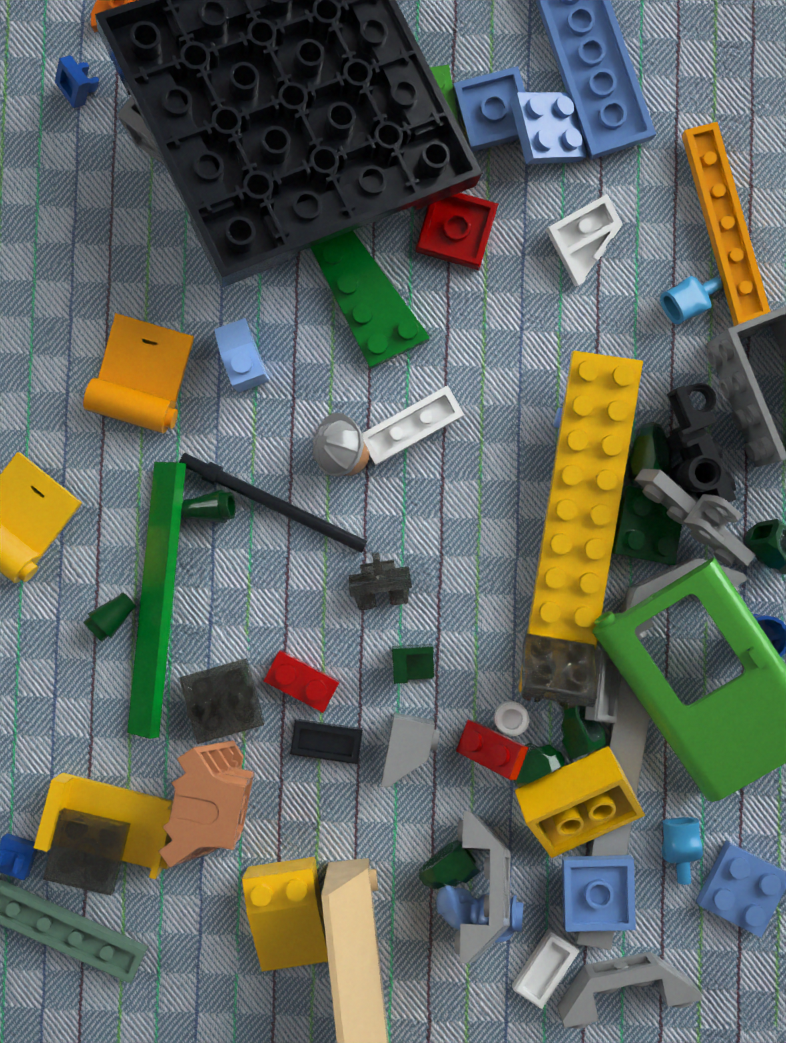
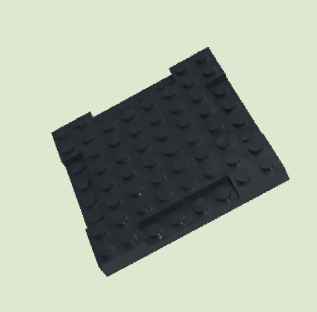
[95,0,483,288]

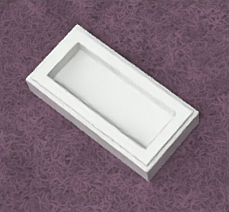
[512,928,579,1009]

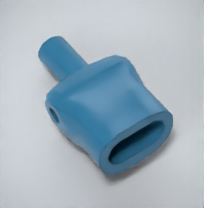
[660,276,723,324]
[662,817,703,885]

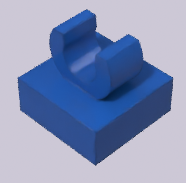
[55,55,99,108]
[0,833,38,880]

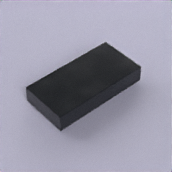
[290,719,363,764]

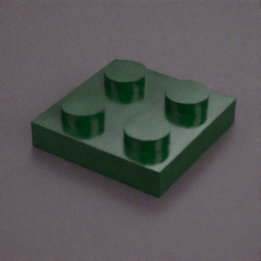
[612,485,682,565]

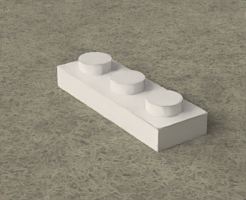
[362,385,464,466]

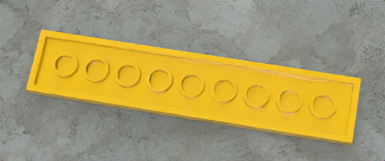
[518,351,643,701]

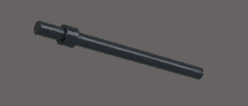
[179,453,367,553]

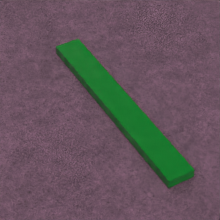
[127,462,186,739]

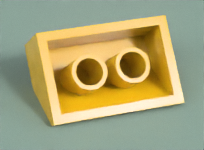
[515,746,645,858]

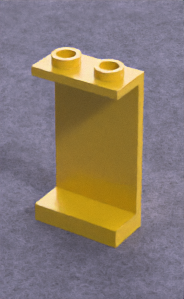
[34,773,173,879]

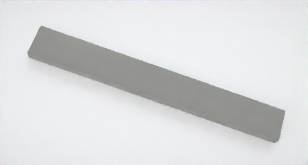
[575,675,650,950]

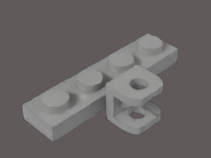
[635,469,755,566]

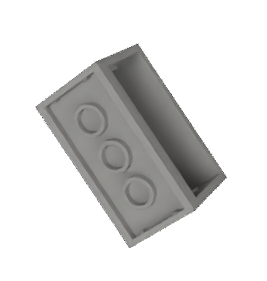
[706,306,786,467]

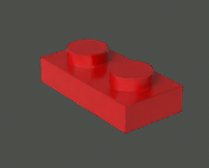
[263,650,340,713]
[456,719,529,780]

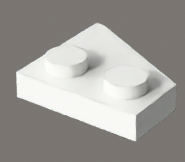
[545,194,623,287]

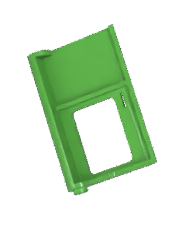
[592,557,786,802]

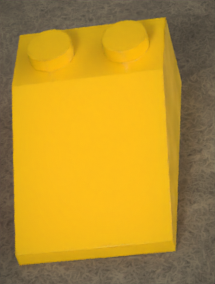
[242,857,328,972]

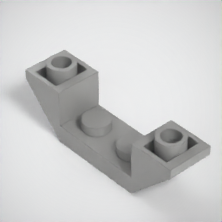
[620,558,748,640]
[454,811,511,963]
[557,951,702,1029]

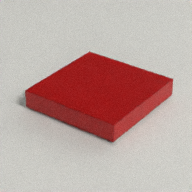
[415,193,498,271]

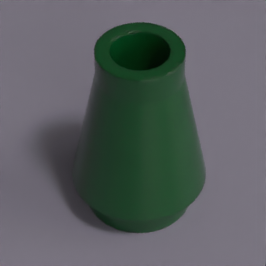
[182,489,236,523]
[84,592,137,642]

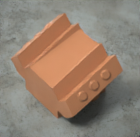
[158,740,254,868]

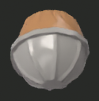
[312,413,370,477]

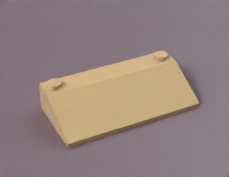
[321,858,389,1043]

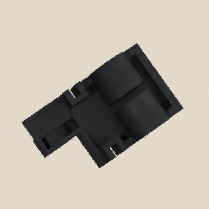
[666,383,736,502]

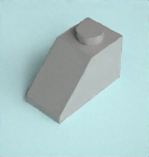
[381,712,440,788]

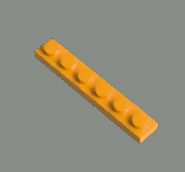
[681,122,770,326]

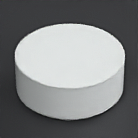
[494,700,529,736]

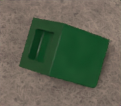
[392,644,434,684]

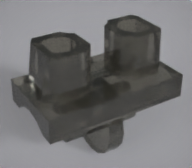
[349,552,412,610]

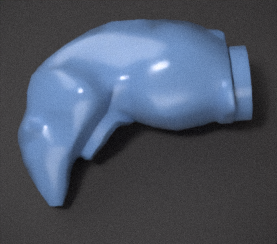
[436,885,523,943]

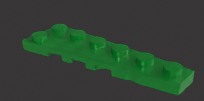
[310,231,430,369]

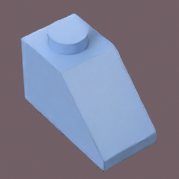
[214,318,269,393]

